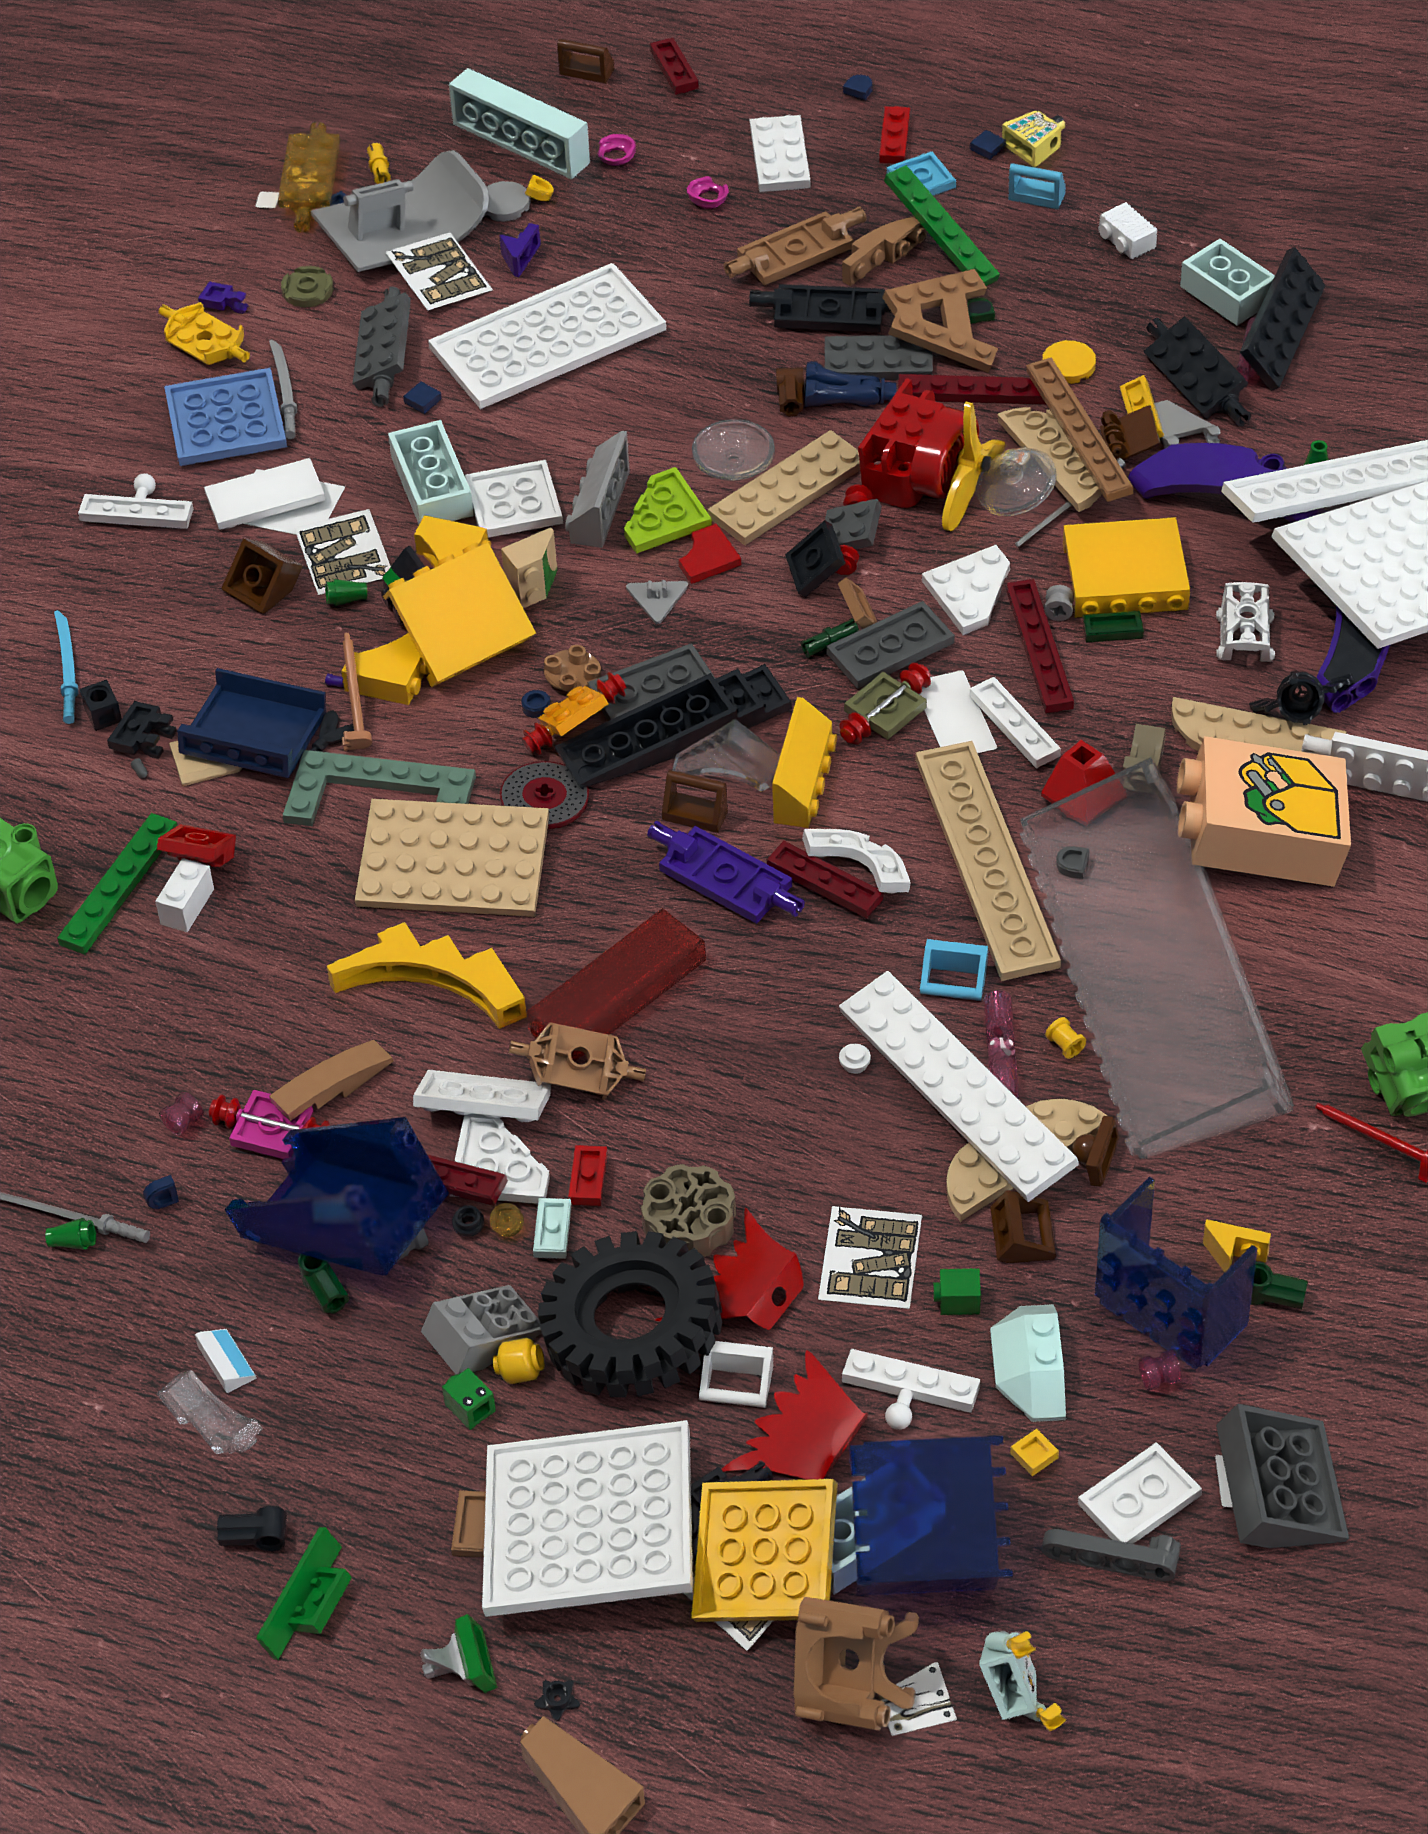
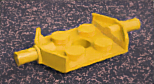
[158,302,250,365]

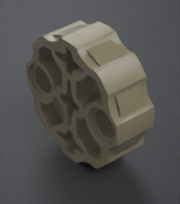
[641,1164,736,1257]

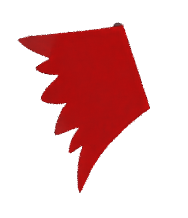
[655,1208,804,1330]
[722,1350,868,1480]

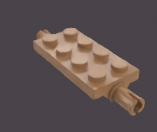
[724,206,866,286]

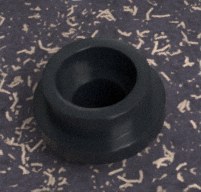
[452,1205,485,1237]

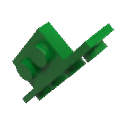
[257,1527,352,1660]

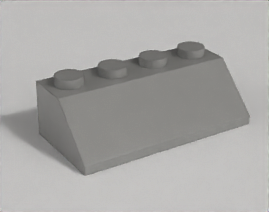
[565,431,630,548]

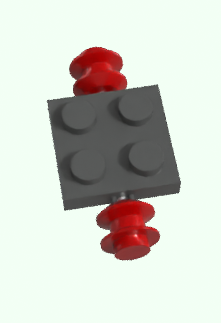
[825,485,882,575]

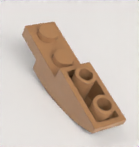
[842,217,927,286]

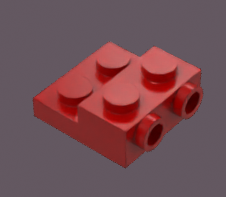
[157,824,236,867]

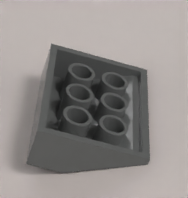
[1216,1404,1349,1548]

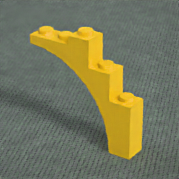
[327,922,527,1029]

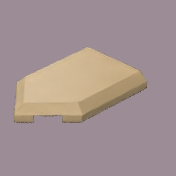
[169,741,242,787]

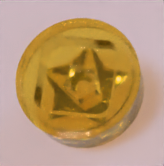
[490,1203,524,1237]

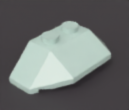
[990,1304,1066,1422]

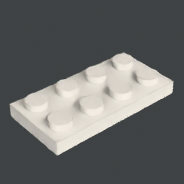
[750,115,810,192]
[413,1070,551,1122]

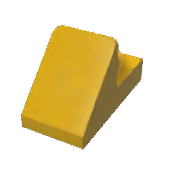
[1203,1219,1271,1275]

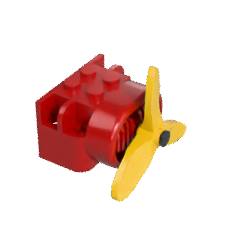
[858,378,1006,531]

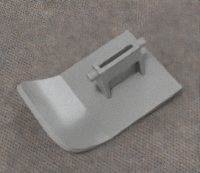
[311,150,489,272]

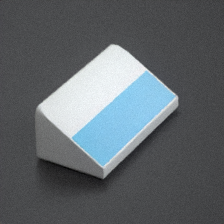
[195,1329,256,1393]

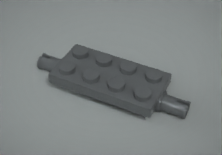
[353,287,411,407]

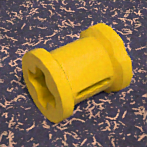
[1045,1017,1086,1059]

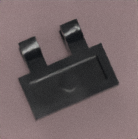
[107,701,177,759]

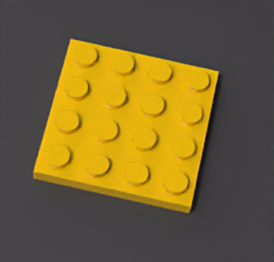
[691,1479,838,1622]

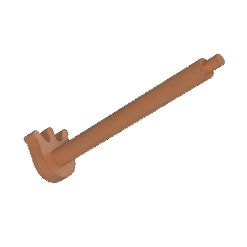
[342,633,372,751]

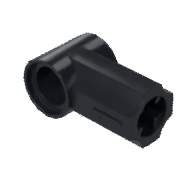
[217,1506,287,1552]

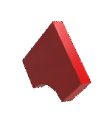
[678,523,742,584]

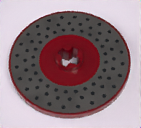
[500,761,589,829]

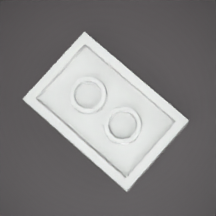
[1078,1442,1202,1544]

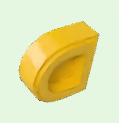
[525,175,554,201]

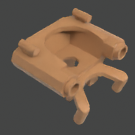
[794,1597,919,1731]

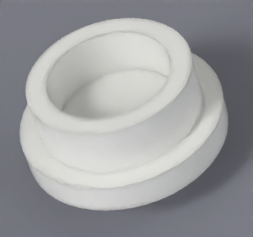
[839,1044,871,1074]

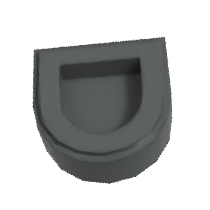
[1056,846,1089,879]

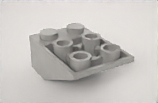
[421,1285,542,1374]

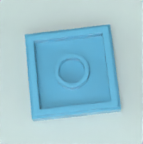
[887,151,956,195]

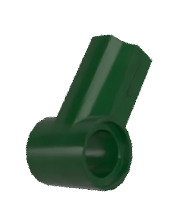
[298,1248,349,1314]
[1239,1262,1308,1310]

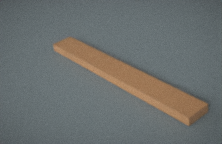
[1026,357,1133,502]

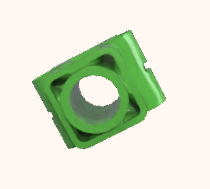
[0,818,58,924]
[1361,1012,1428,1117]

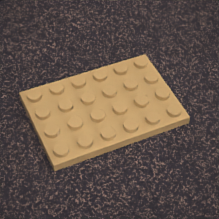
[355,799,549,917]

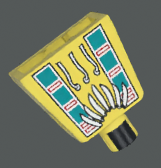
[1002,111,1065,167]

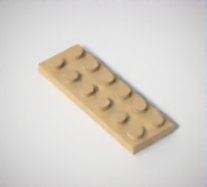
[708,430,860,545]

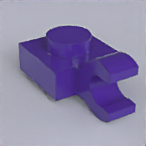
[198,282,249,314]

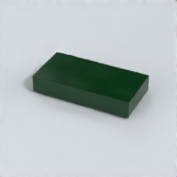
[1083,611,1144,643]

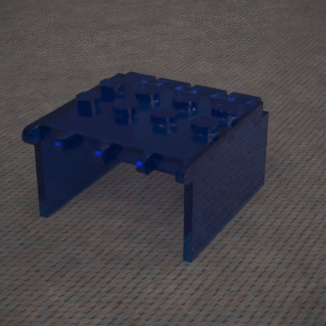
[1095,1177,1258,1369]
[848,1436,1013,1596]

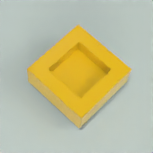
[1010,1428,1059,1476]

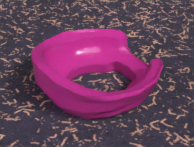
[598,134,636,166]
[687,176,729,209]

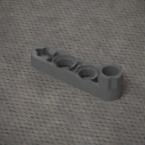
[1041,1529,1181,1582]

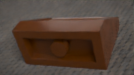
[557,39,615,84]
[662,770,728,833]
[990,1190,1056,1263]

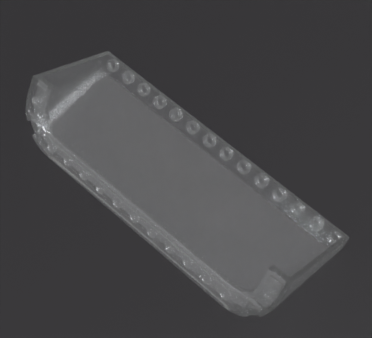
[1020,757,1294,1160]

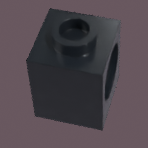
[80,679,122,731]

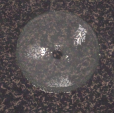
[692,419,775,481]
[975,448,1057,516]

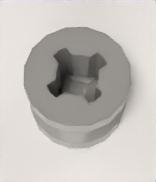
[1044,585,1074,621]

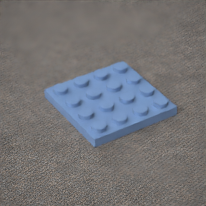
[164,368,287,466]

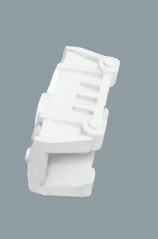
[1216,582,1275,662]

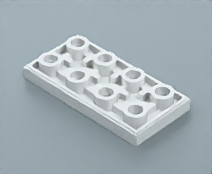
[204,458,326,530]

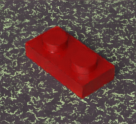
[568,1145,608,1206]

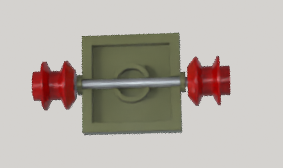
[839,663,931,745]

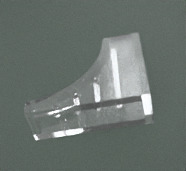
[672,719,781,792]

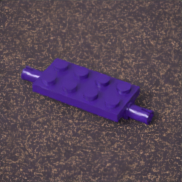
[647,821,805,924]

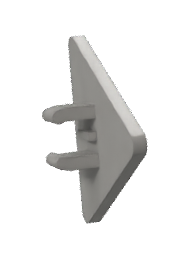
[626,580,688,624]

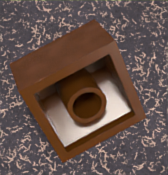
[221,538,303,614]

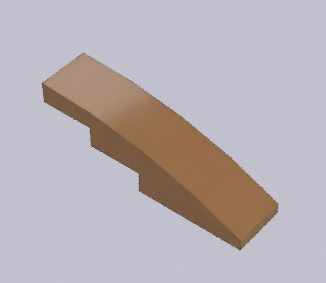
[269,1040,394,1121]

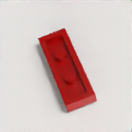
[879,106,910,164]

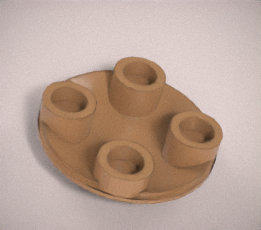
[544,645,601,691]

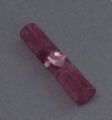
[984,990,1020,1100]

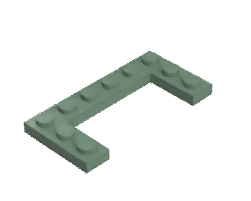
[283,750,476,826]

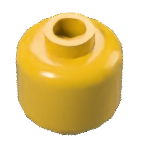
[493,1338,545,1384]

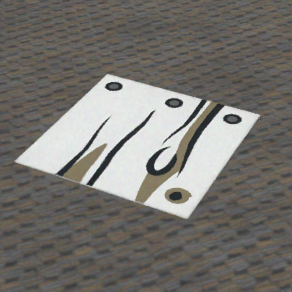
[878,1662,957,1736]

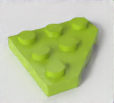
[624,467,712,554]

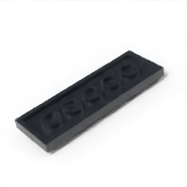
[1240,247,1326,391]

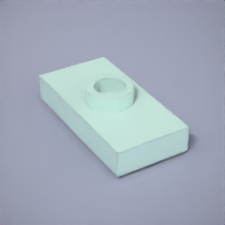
[533,1198,572,1259]

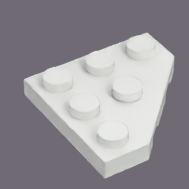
[922,545,1010,635]
[450,1113,550,1204]

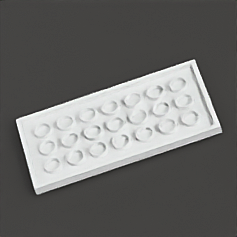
[428,263,666,409]

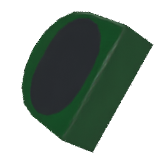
[967,297,995,324]

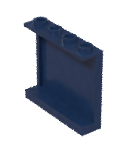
[177,668,326,778]

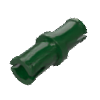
[800,619,859,658]

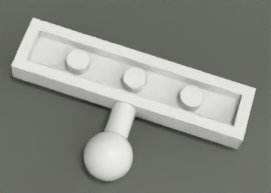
[78,474,194,529]
[842,1349,980,1430]

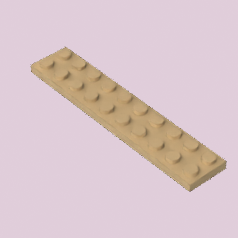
[916,741,1061,981]

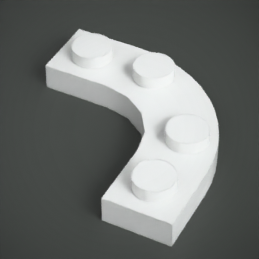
[802,829,911,894]

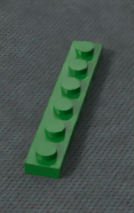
[884,165,1000,286]
[57,813,178,955]

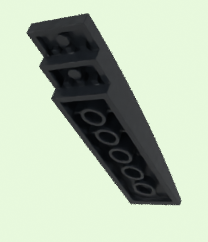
[555,664,793,788]

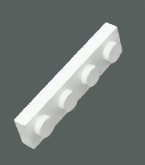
[970,677,1061,768]

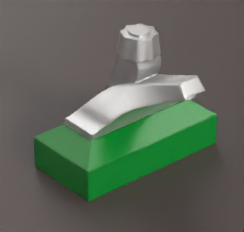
[420,1614,498,1693]

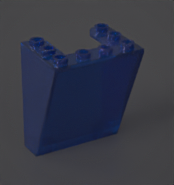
[225,1117,449,1276]

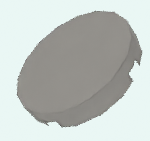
[484,181,530,222]

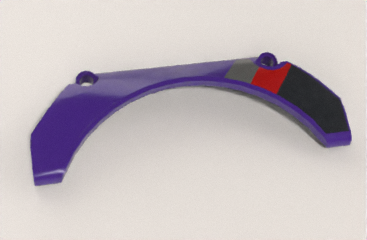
[1128,443,1390,713]

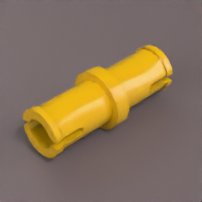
[367,143,391,184]

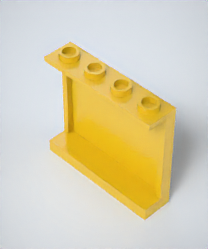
[1063,517,1190,618]
[383,542,536,688]

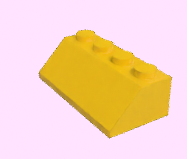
[772,697,837,828]

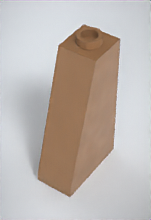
[520,1716,645,1834]

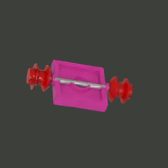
[209,1090,333,1160]

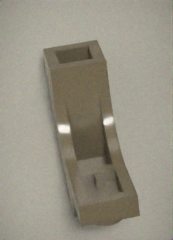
[1122,724,1166,792]

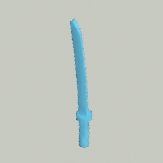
[54,610,79,724]

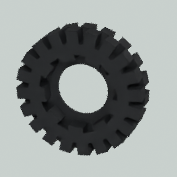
[538,1231,723,1398]

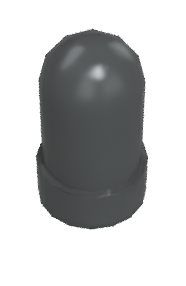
[130,758,148,779]

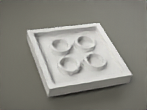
[465,460,563,538]

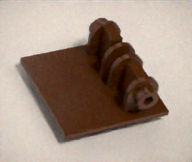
[1100,405,1161,460]

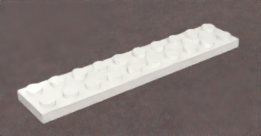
[1221,440,1428,523]
[839,971,1079,1202]

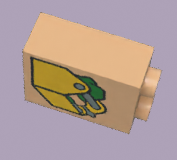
[1177,736,1351,887]

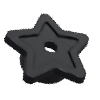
[534,1680,580,1721]

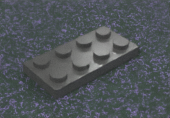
[825,335,933,380]
[827,601,955,689]
[587,643,716,721]

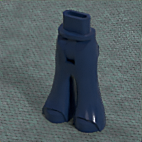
[804,361,896,408]

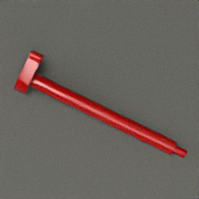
[1316,1103,1428,1183]

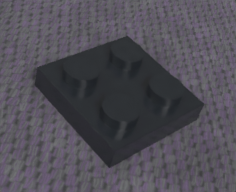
[785,520,845,598]

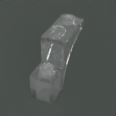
[156,1370,263,1454]

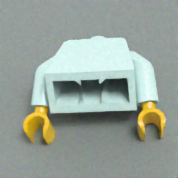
[979,1631,1066,1731]

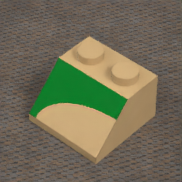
[501,527,557,608]

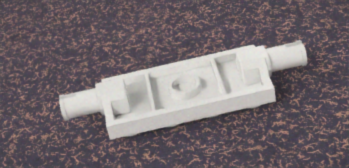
[1302,732,1428,802]

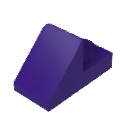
[499,223,540,277]

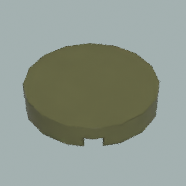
[281,266,334,308]

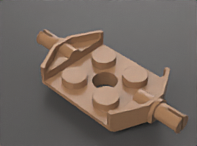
[508,1022,646,1100]

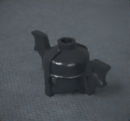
[1249,670,1354,725]

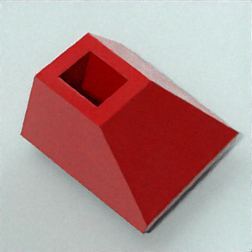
[1041,740,1125,826]

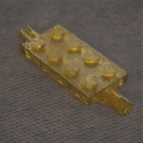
[278,122,340,232]

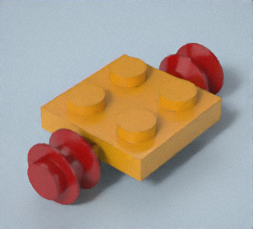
[522,672,627,755]

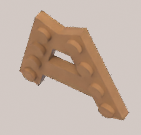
[882,269,998,373]

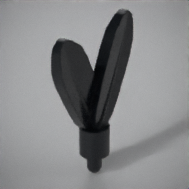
[311,710,354,752]

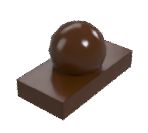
[1072,1116,1120,1187]

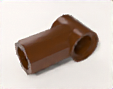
[776,367,804,417]

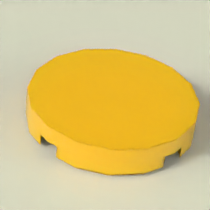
[1043,341,1096,384]

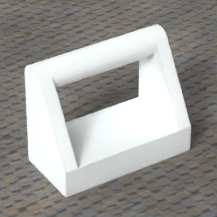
[699,1341,773,1408]

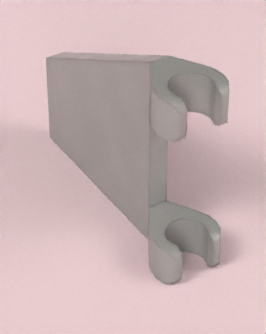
[1155,400,1220,449]

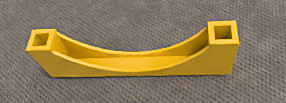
[341,515,491,705]

